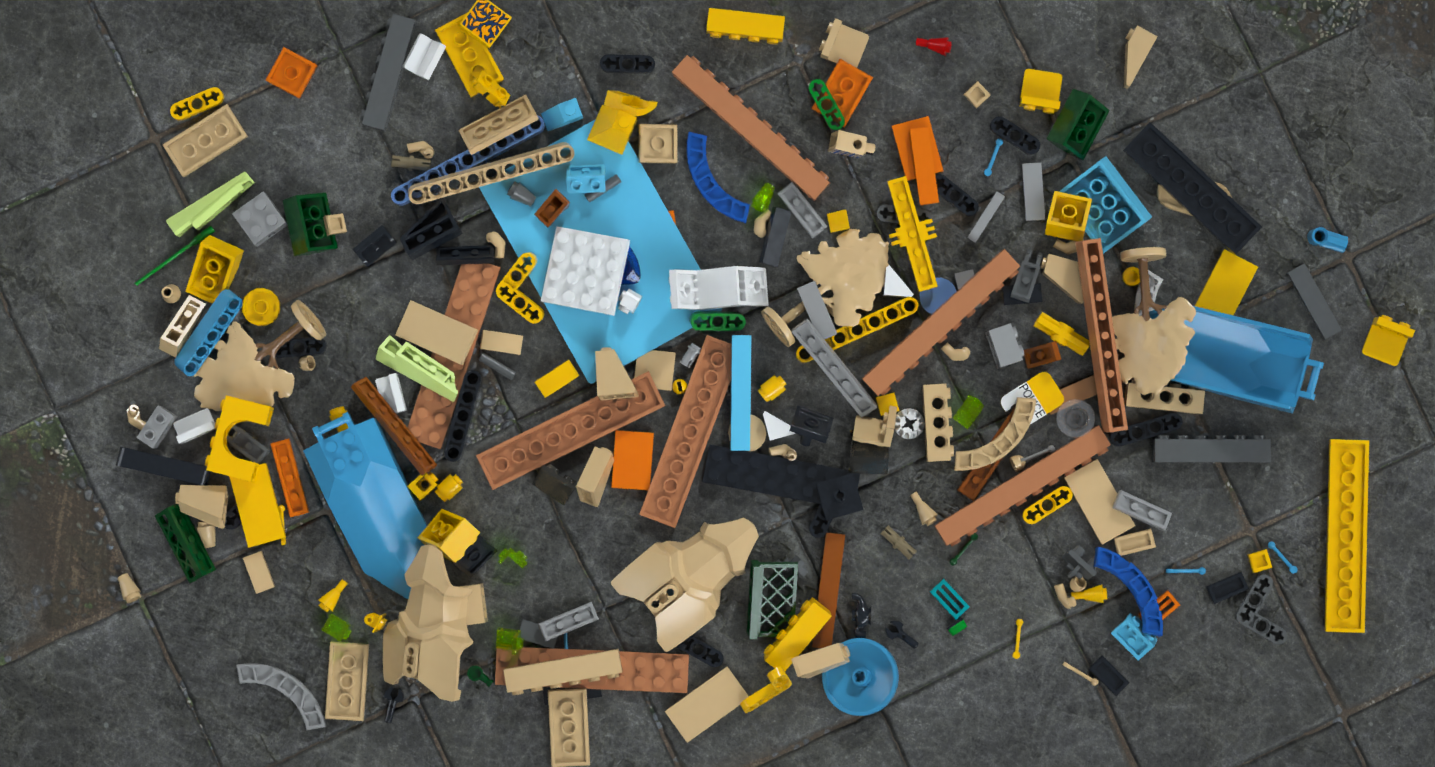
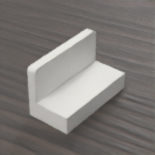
[403,33,446,80]
[375,373,407,414]
[173,408,216,444]

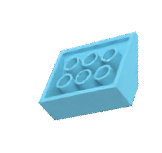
[1059,156,1152,254]

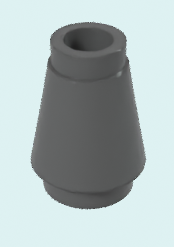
[507,181,536,207]

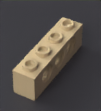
[1124,380,1205,414]
[922,384,954,462]

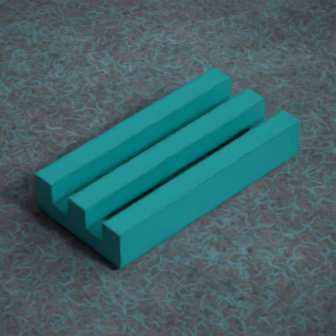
[929,579,970,620]

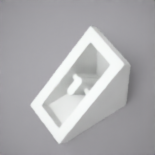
[883,265,914,298]
[763,411,796,441]

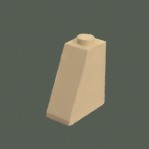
[1040,254,1084,304]
[595,347,639,400]
[576,447,614,507]
[175,485,229,529]
[791,643,850,679]

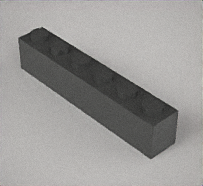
[360,14,417,132]
[1152,435,1271,462]

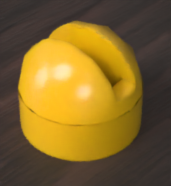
[672,379,687,394]

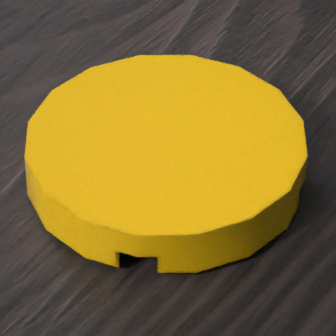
[242,288,281,326]

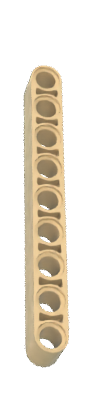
[408,142,575,204]

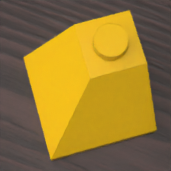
[587,105,637,155]

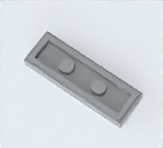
[1022,163,1045,221]
[777,182,828,239]
[797,281,837,339]
[1112,490,1172,531]
[538,602,599,641]

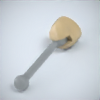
[1010,445,1055,472]

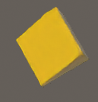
[827,209,850,233]

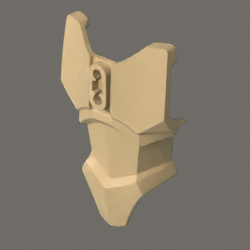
[611,518,759,652]
[383,544,473,702]

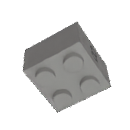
[232,191,287,247]
[985,323,1025,369]

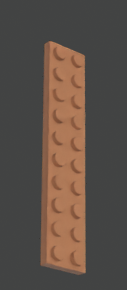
[408,263,501,449]
[639,335,732,528]
[476,371,666,490]
[495,646,689,693]

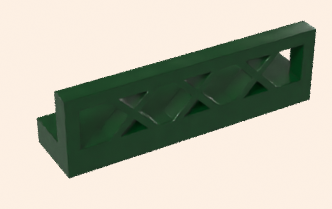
[155,504,216,583]

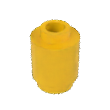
[758,375,787,402]
[435,474,463,502]

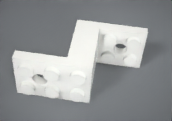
[669,266,769,310]

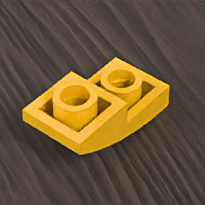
[535,360,579,398]

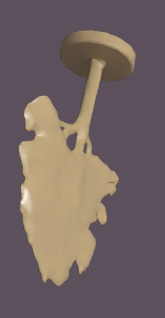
[761,229,889,347]

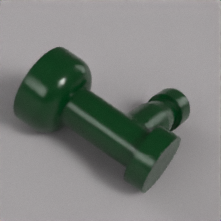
[467,665,494,687]

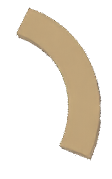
[954,397,1036,471]

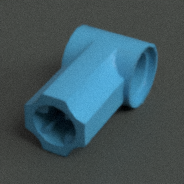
[1307,227,1348,253]

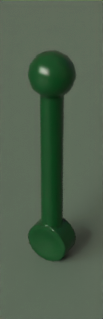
[950,533,978,566]

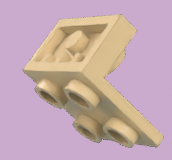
[852,406,897,447]

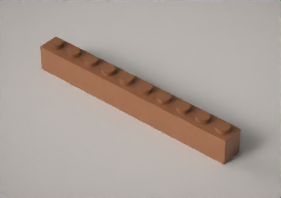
[672,55,830,201]
[1075,238,1128,433]
[861,249,1020,396]
[934,425,1111,547]

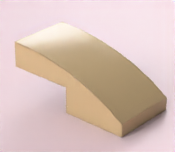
[480,330,523,355]

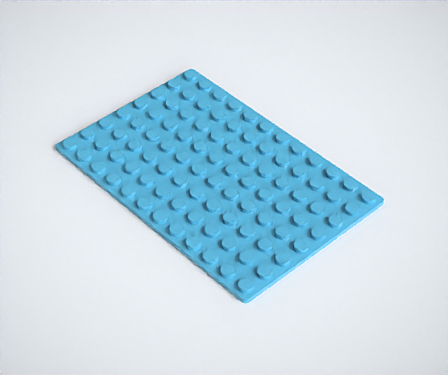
[479,119,722,384]

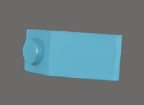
[541,98,583,132]

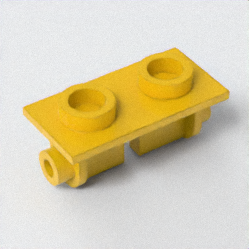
[471,70,510,108]
[364,613,387,633]

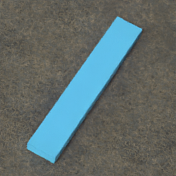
[730,335,751,451]

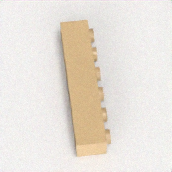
[503,649,623,695]

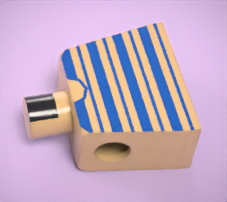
[828,130,875,158]

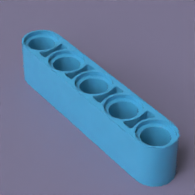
[174,289,243,376]

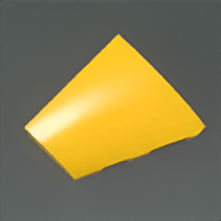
[604,90,658,116]

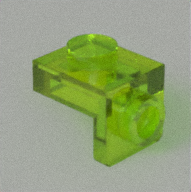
[953,395,984,429]
[498,547,529,569]
[321,613,352,642]
[496,628,524,655]

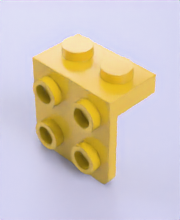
[1019,69,1062,114]
[1362,315,1415,366]

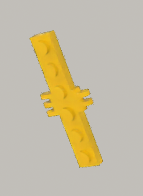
[887,176,938,292]

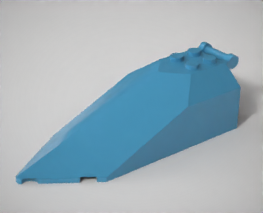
[1139,306,1324,414]
[303,412,427,599]

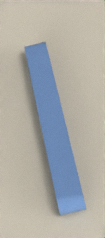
[391,115,545,206]

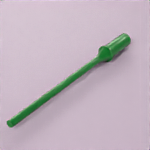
[135,226,215,286]

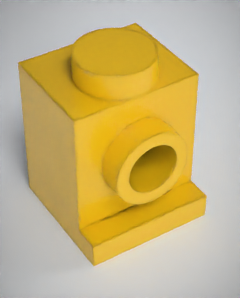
[408,471,439,500]

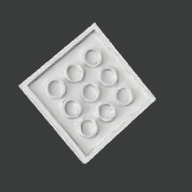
[541,226,630,316]

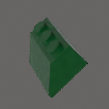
[1046,89,1110,160]
[282,192,338,256]

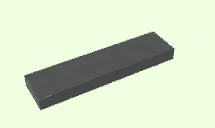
[1287,263,1342,340]

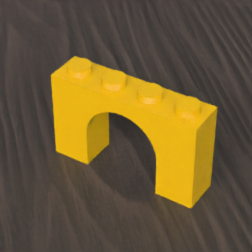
[205,395,274,482]

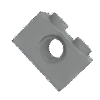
[137,405,178,449]

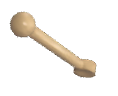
[1062,662,1099,686]

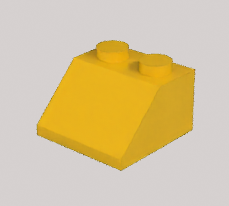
[1045,191,1092,241]

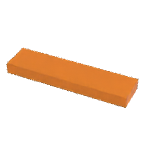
[910,127,939,206]
[270,439,310,518]

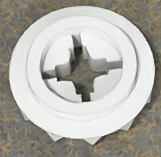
[894,408,925,439]

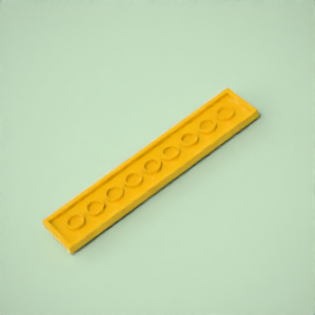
[1325,439,1369,633]

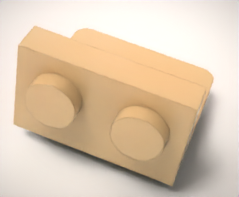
[819,18,869,68]

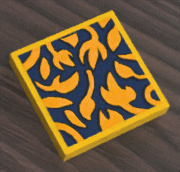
[459,0,512,49]

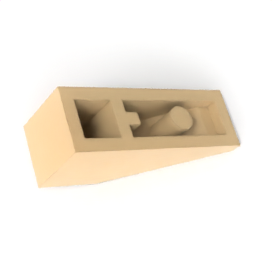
[1124,25,1157,89]
[159,295,206,358]

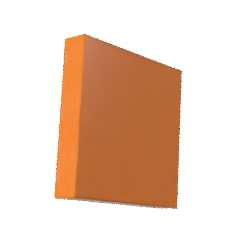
[266,47,318,99]

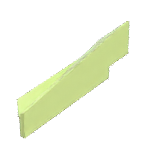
[166,172,255,237]
[376,335,458,402]

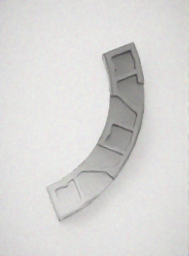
[236,663,326,730]

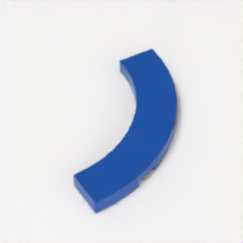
[687,132,750,224]
[1094,547,1163,637]

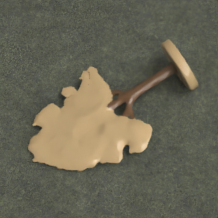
[1112,247,1196,395]
[194,300,326,411]

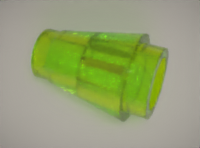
[751,183,775,212]

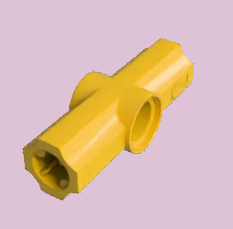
[1033,312,1090,356]

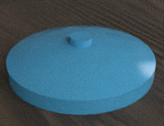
[822,638,899,716]

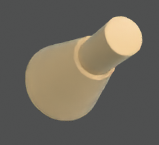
[910,492,938,526]

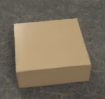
[964,81,991,109]
[323,213,347,236]

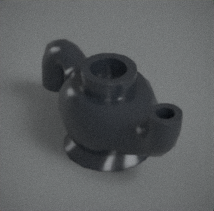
[852,593,871,639]

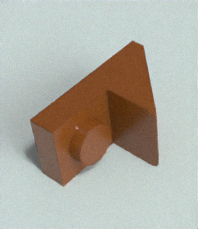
[534,189,570,227]
[1024,341,1061,369]

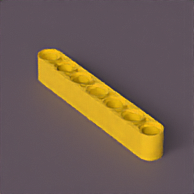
[796,297,918,363]

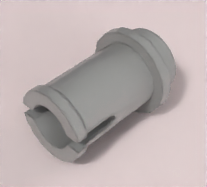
[680,343,701,368]

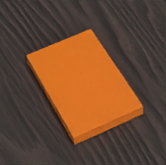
[812,59,873,127]
[891,116,944,181]
[612,430,654,490]

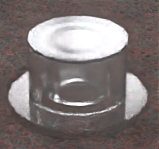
[1056,399,1095,438]

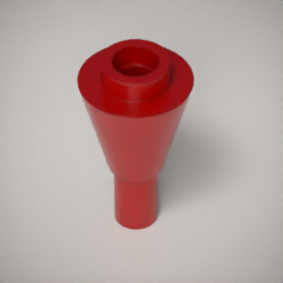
[916,37,952,56]

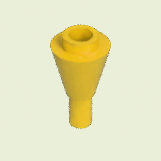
[318,579,348,612]
[1071,584,1107,603]

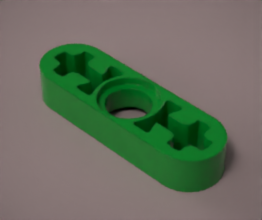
[809,79,845,130]
[689,311,746,331]

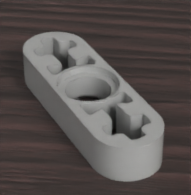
[967,191,1005,243]

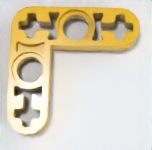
[496,252,544,324]
[740,667,792,713]

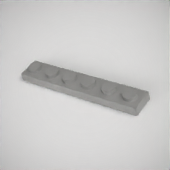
[791,319,877,418]

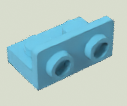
[566,164,606,193]
[1111,613,1157,660]

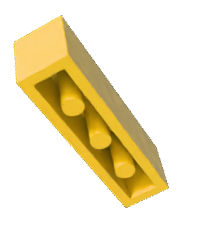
[706,8,785,44]
[764,597,832,671]

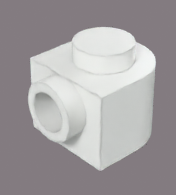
[618,289,643,314]

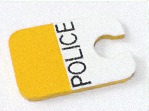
[1001,372,1064,424]

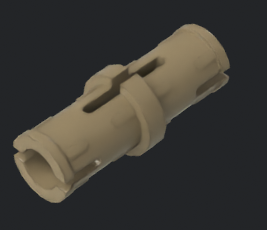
[391,155,431,171]
[881,525,917,560]

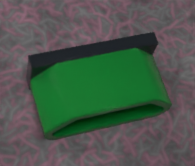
[947,618,967,636]

